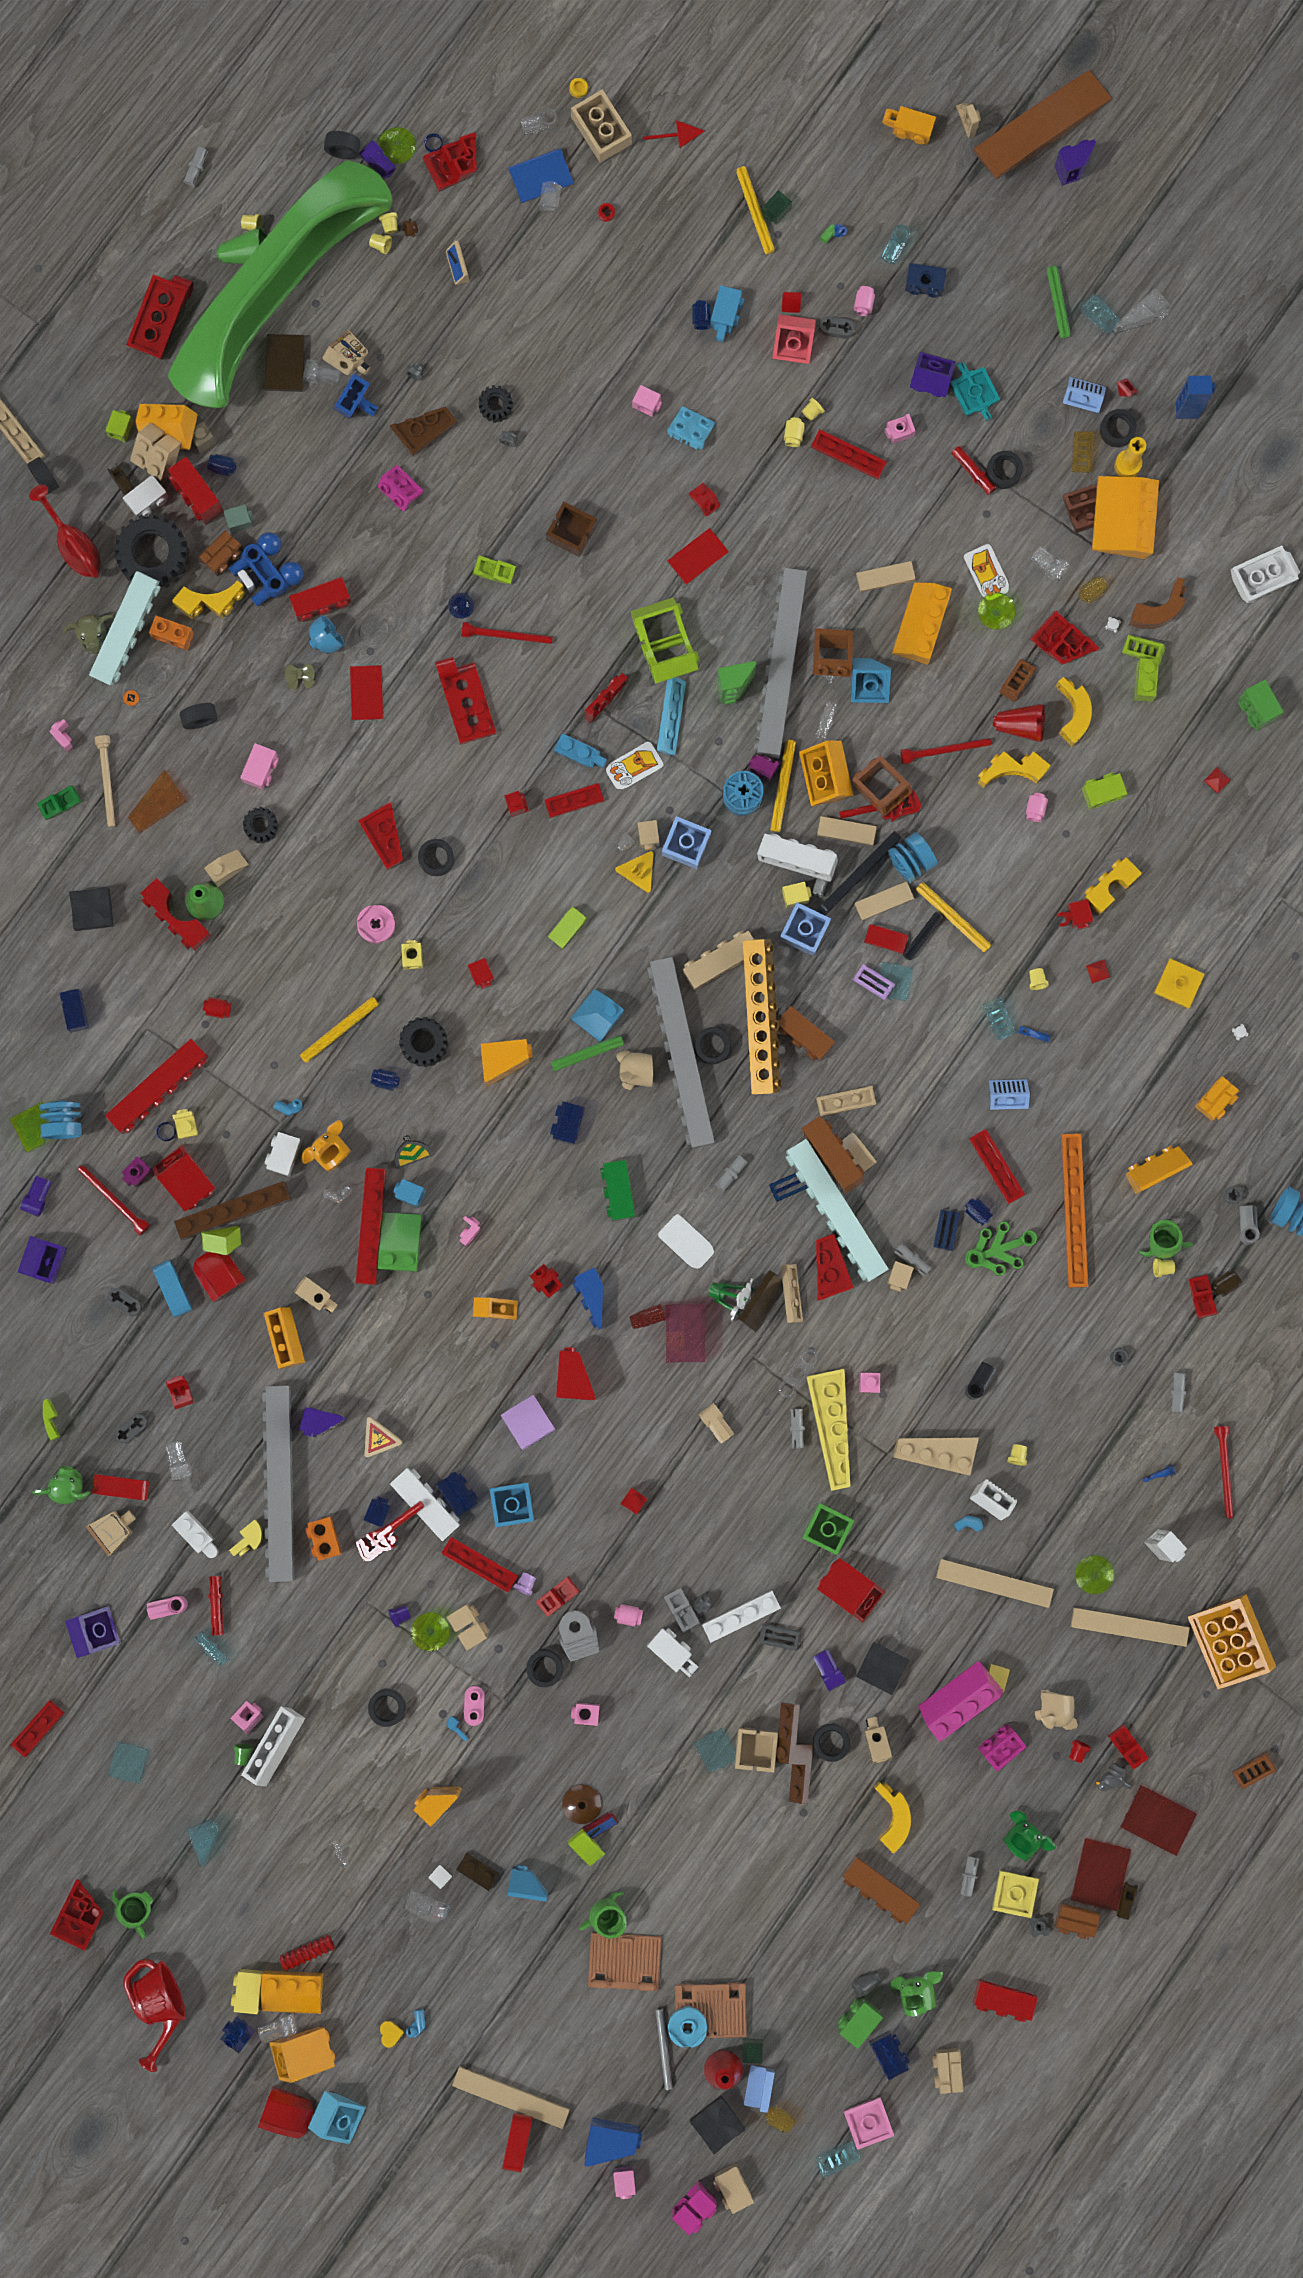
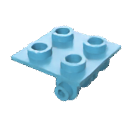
[667,406,716,450]

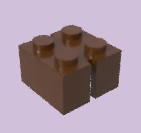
[546,501,597,557]

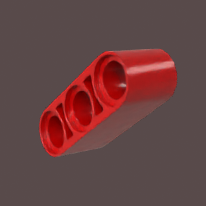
[91,1474,150,1501]
[502,2113,533,2173]

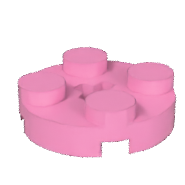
[357,905,396,944]

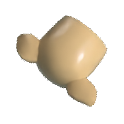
[616,1050,653,1090]
[1035,1690,1078,1730]

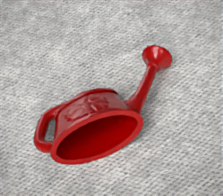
[29,484,101,579]
[123,1959,186,2072]

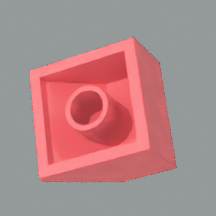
[772,314,816,364]

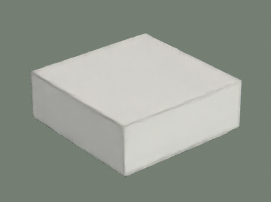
[237,570,255,593]

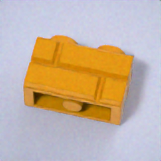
[1195,1076,1239,1121]

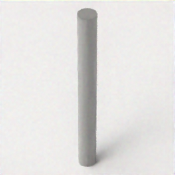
[655,2008,673,2090]

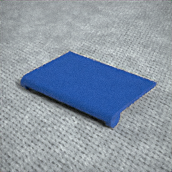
[508,148,574,203]

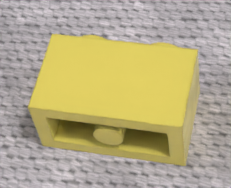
[231,1969,264,2014]

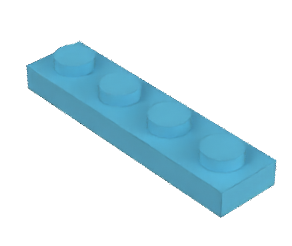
[657,677,686,755]

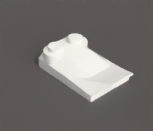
[1231,546,1300,603]

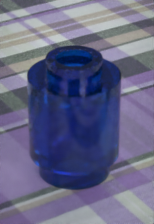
[692,300,711,330]
[207,454,237,477]
[370,1068,400,1091]
[965,1198,993,1226]

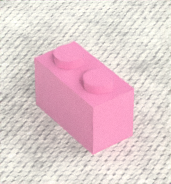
[240,743,279,790]

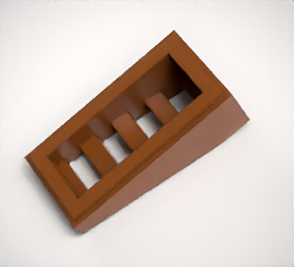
[999,658,1036,702]
[1232,1751,1276,1790]

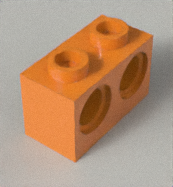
[149,615,194,651]
[305,1516,342,1561]

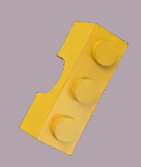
[1083,857,1142,915]

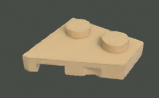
[956,103,981,139]

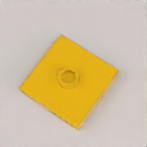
[1154,958,1205,1009]

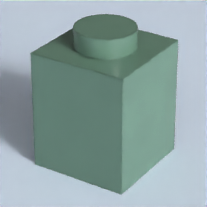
[224,504,254,534]

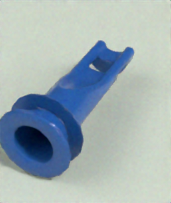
[1018,1026,1051,1044]
[1142,1464,1176,1482]

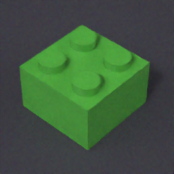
[1238,679,1284,731]
[801,1503,855,1555]
[837,1996,883,2049]

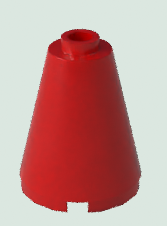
[993,704,1045,742]
[704,2050,743,2090]

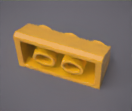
[135,404,198,450]
[799,740,854,806]
[1125,1145,1193,1194]
[261,1970,323,2014]

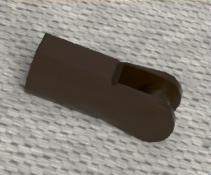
[107,463,135,495]
[1116,1882,1138,1920]

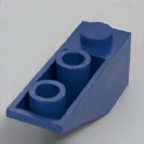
[572,1267,603,1330]

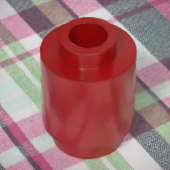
[202,997,232,1019]

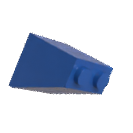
[584,2118,642,2167]

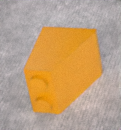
[481,1039,533,1086]
[269,2027,335,2083]

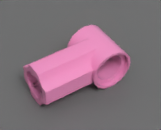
[147,1596,188,1620]

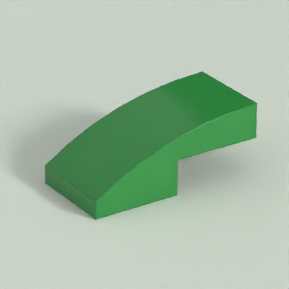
[36,785,82,820]

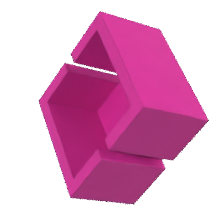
[671,2181,717,2235]

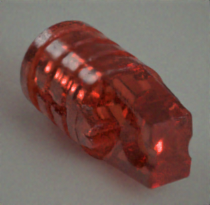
[629,1304,666,1329]

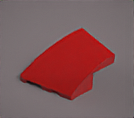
[422,132,477,191]
[1030,611,1099,665]
[49,1879,104,1951]

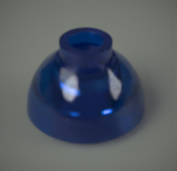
[448,592,474,619]

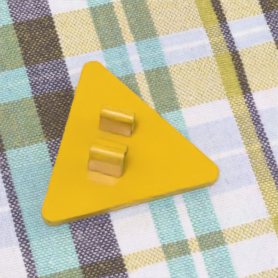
[615,851,653,893]

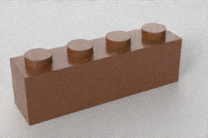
[801,1116,865,1194]
[842,1855,920,1924]

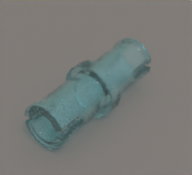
[193,1631,228,1668]

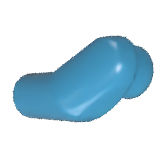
[406,2009,426,2038]

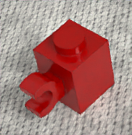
[1056,899,1093,930]

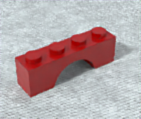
[140,878,211,951]

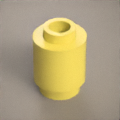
[784,417,805,447]

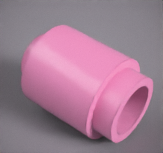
[854,286,875,316]
[1025,793,1048,822]
[614,1604,643,1627]

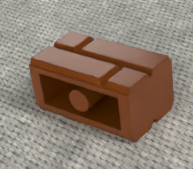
[199,530,243,576]
[1054,1902,1100,1940]

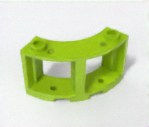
[630,598,700,684]

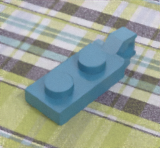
[554,733,607,768]

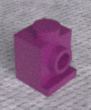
[748,755,779,783]
[121,1156,153,1187]

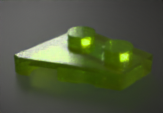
[9,1102,45,1153]

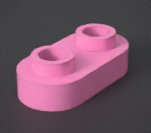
[464,1686,485,1726]

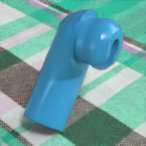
[273,1099,302,1116]
[953,1515,983,1532]

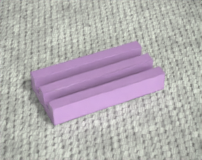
[853,964,895,1001]

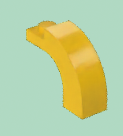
[1056,677,1092,747]
[874,1782,911,1854]

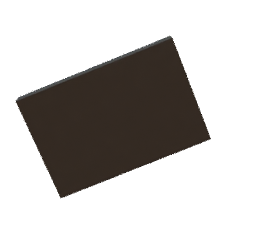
[265,334,305,392]
[739,1270,783,1332]

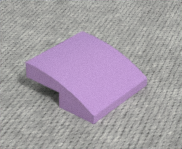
[501,1395,555,1450]

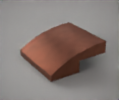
[1063,484,1097,533]

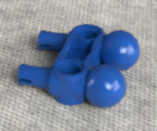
[228,532,303,607]

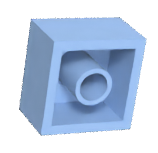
[662,816,711,869]
[779,903,831,956]

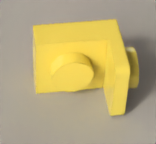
[172,1109,198,1139]

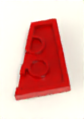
[584,673,628,724]
[358,802,403,870]
[816,1234,854,1301]

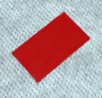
[667,528,729,584]
[350,665,383,720]

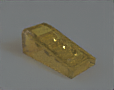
[1072,431,1093,473]

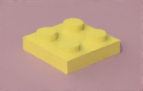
[992,1870,1039,1918]

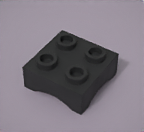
[69,887,114,931]
[856,1641,909,1695]
[690,2095,745,2154]

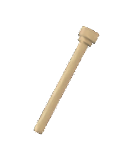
[94,735,115,827]

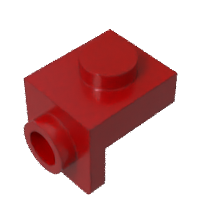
[688,483,720,517]
[166,1376,194,1410]

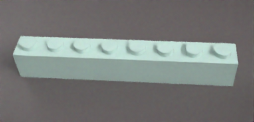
[785,1139,888,1282]

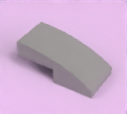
[664,1588,700,1633]

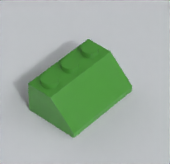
[716,661,756,705]

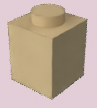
[638,820,660,851]
[887,1261,914,1292]

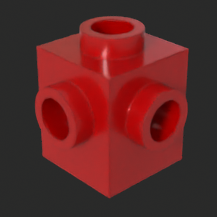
[530,1264,563,1298]

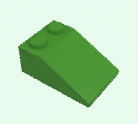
[378,1212,422,1272]

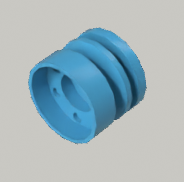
[723,771,763,816]
[888,832,938,883]
[39,1100,82,1139]
[1270,1186,1303,1237]

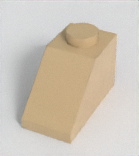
[204,849,249,887]

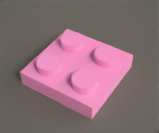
[843,2097,894,2150]

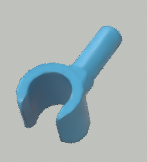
[447,1716,468,1741]

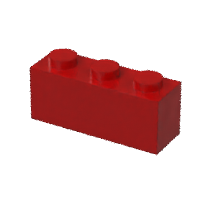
[289,577,351,622]
[973,1979,1038,2022]

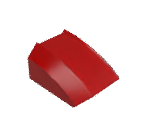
[193,1252,247,1303]
[258,2086,314,2139]

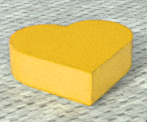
[380,2020,404,2048]

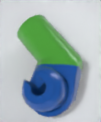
[819,225,847,244]

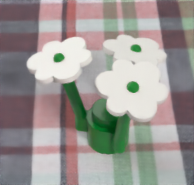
[709,1278,755,1323]

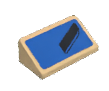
[446,240,469,285]

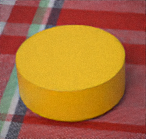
[569,78,588,98]

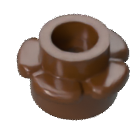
[403,218,418,237]

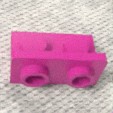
[378,465,424,512]
[978,1724,1027,1772]

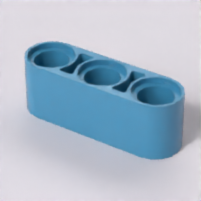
[152,1259,193,1318]

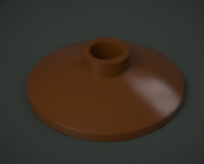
[562,1784,601,1824]

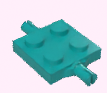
[949,362,1000,422]

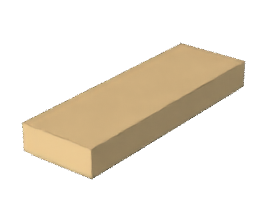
[856,561,915,593]
[817,816,877,846]
[854,881,914,921]
[816,1086,876,1117]
[781,1264,803,1323]

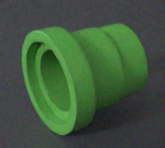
[234,1743,254,1766]

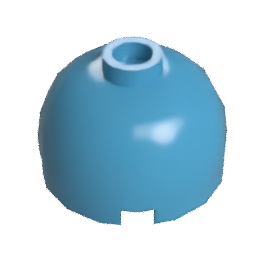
[309,615,345,654]

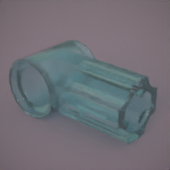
[881,224,910,265]

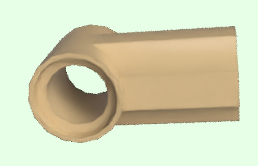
[698,1403,734,1444]

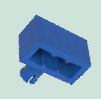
[332,374,378,419]

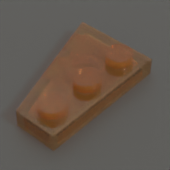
[128,770,187,834]

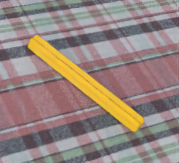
[736,166,775,254]
[770,740,796,832]
[916,882,991,952]
[300,997,379,1063]

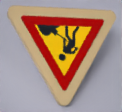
[365,1416,402,1458]

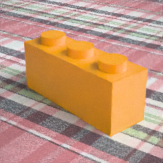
[264,1307,305,1369]

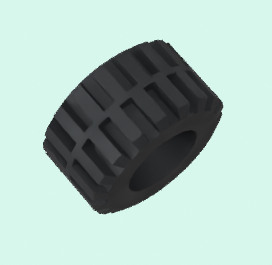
[399,1017,448,1067]

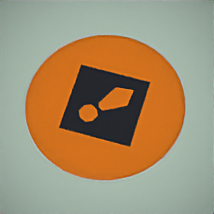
[123,690,139,706]

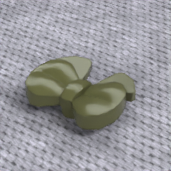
[285,663,315,690]

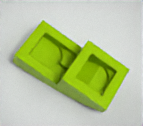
[473,555,516,585]
[43,1399,60,1441]
[567,1829,605,1866]

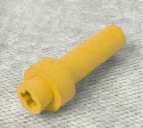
[1114,437,1146,477]

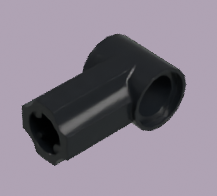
[965,1361,996,1400]

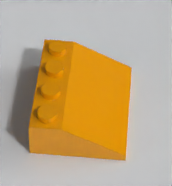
[1092,476,1159,559]
[1188,1594,1277,1689]

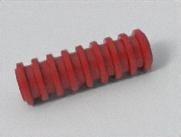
[279,1934,335,1972]

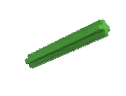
[1047,266,1071,339]
[551,1035,624,1071]

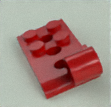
[126,274,194,360]
[435,657,496,745]

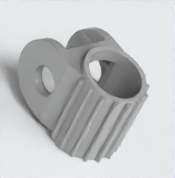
[558,1610,600,1662]

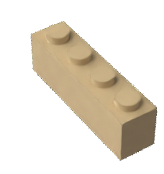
[682,931,754,991]

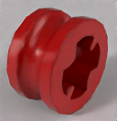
[598,203,615,222]

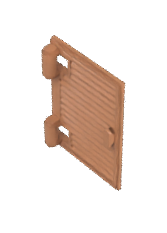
[588,1932,661,1991]
[675,1982,747,2038]

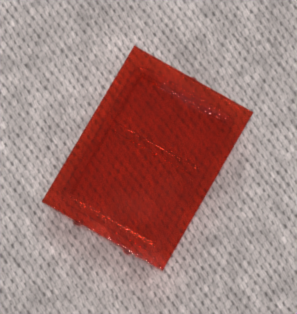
[1120,1785,1197,1856]
[1071,1838,1131,1911]

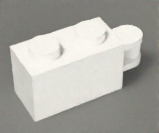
[172,1511,219,1558]
[647,1628,698,1677]

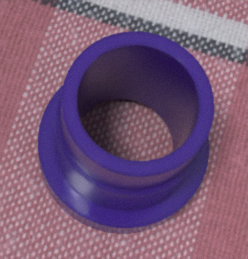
[388,1605,411,1628]

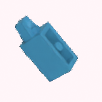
[710,285,744,343]

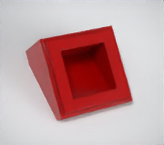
[781,292,801,313]

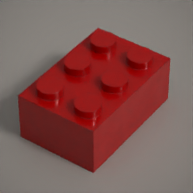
[168,457,224,525]

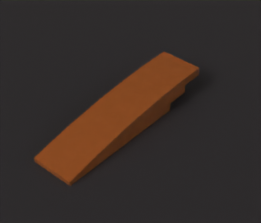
[974,70,1112,180]

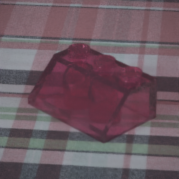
[666,1304,705,1363]

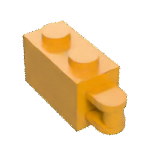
[882,106,936,145]

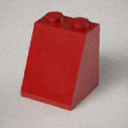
[152,1144,215,1212]
[556,1347,596,1401]
[817,1557,886,1623]

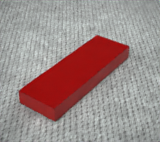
[544,783,604,819]
[10,1700,65,1758]

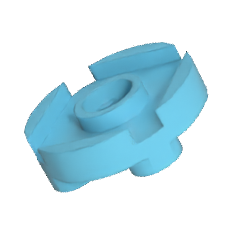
[668,2006,707,2047]

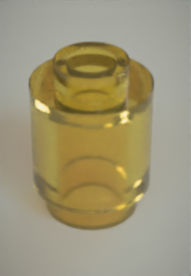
[1079,576,1107,603]
[765,2105,795,2134]

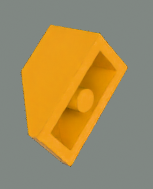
[473,1297,518,1320]

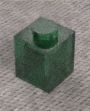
[763,190,792,225]
[742,2038,763,2064]

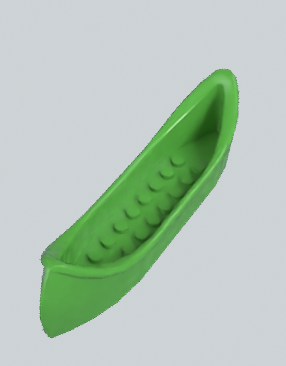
[167,160,393,408]

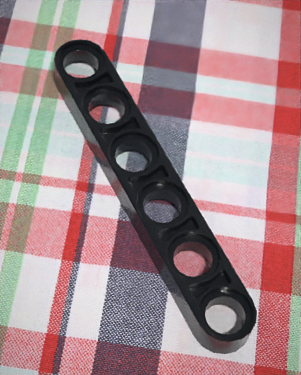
[817,831,902,915]

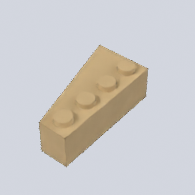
[893,1438,979,1476]

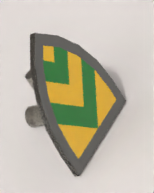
[394,1135,434,1169]

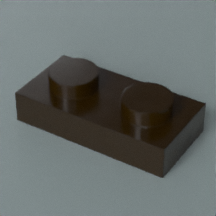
[456,1852,500,1891]

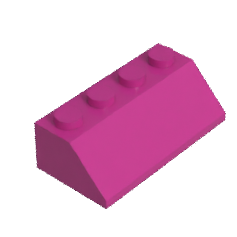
[918,1660,1003,1742]

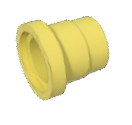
[379,213,398,234]
[241,214,263,230]
[369,233,392,254]
[801,398,825,421]
[1029,968,1049,990]
[1153,1258,1175,1278]
[1007,1444,1027,1466]

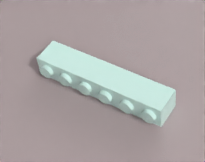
[89,571,161,685]

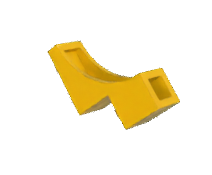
[172,580,245,619]
[978,751,1051,788]

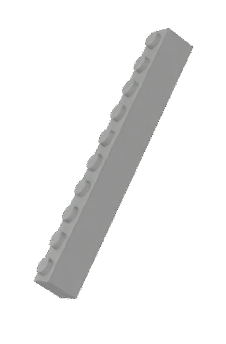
[754,568,807,759]
[647,957,715,1149]
[262,1386,295,1582]

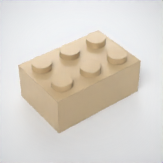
[571,89,632,163]

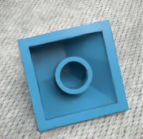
[851,658,891,703]
[570,989,624,1042]
[507,1864,548,1902]

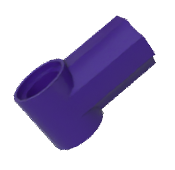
[359,140,396,179]
[20,1176,52,1217]
[813,1649,846,1691]

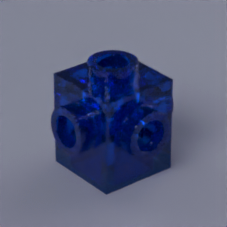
[220,2017,255,2054]

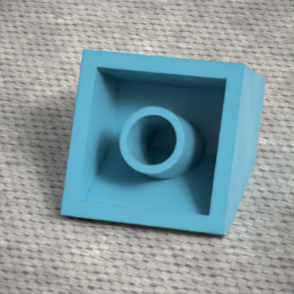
[308,2091,366,2144]

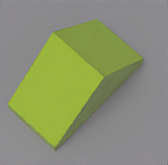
[201,1226,241,1255]

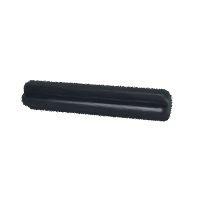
[903,912,943,961]

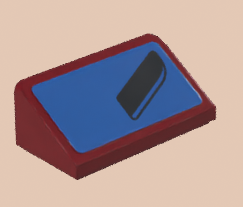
[578,1810,618,1839]

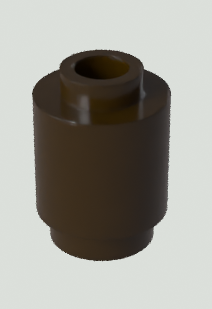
[1212,1270,1242,1297]

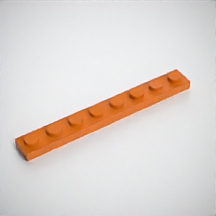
[1061,1134,1088,1288]

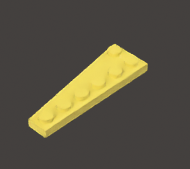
[806,1369,850,1491]

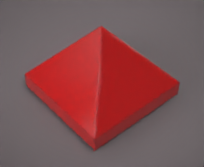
[1117,378,1138,397]
[1204,767,1230,794]
[1086,960,1110,984]

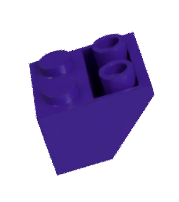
[1054,139,1096,186]
[18,1236,67,1284]

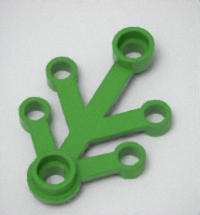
[965,1222,1037,1276]

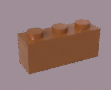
[777,1006,835,1062]

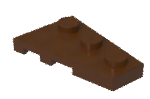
[389,406,457,456]

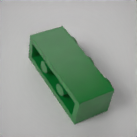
[600,1160,635,1222]

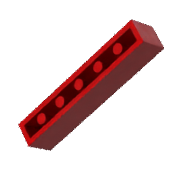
[105,1039,209,1134]
[356,1168,387,1286]

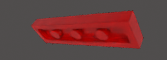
[811,429,887,480]
[969,1129,1025,1204]
[441,1537,518,1593]

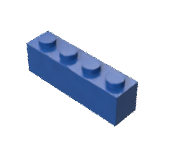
[1175,375,1215,419]

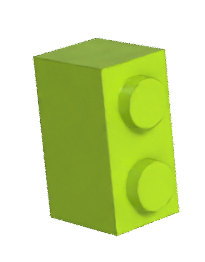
[1134,658,1159,702]
[1082,772,1128,810]

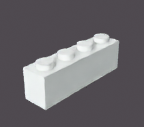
[757,834,838,882]
[390,1468,460,1541]
[1144,1529,1187,1562]
[702,1590,781,1643]
[241,1707,305,1787]

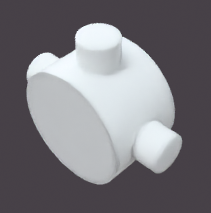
[1105,617,1121,633]
[1232,1024,1248,1040]

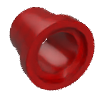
[1069,1739,1091,1763]

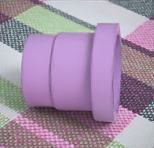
[513,1572,536,1596]

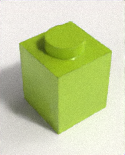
[105,410,133,442]

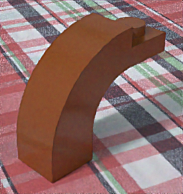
[1129,577,1186,629]

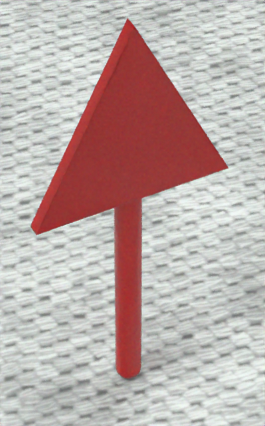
[643,120,705,148]

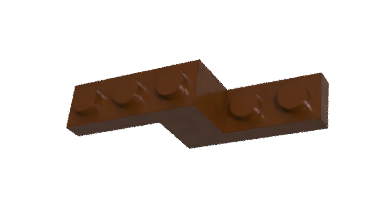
[775,1702,813,1804]

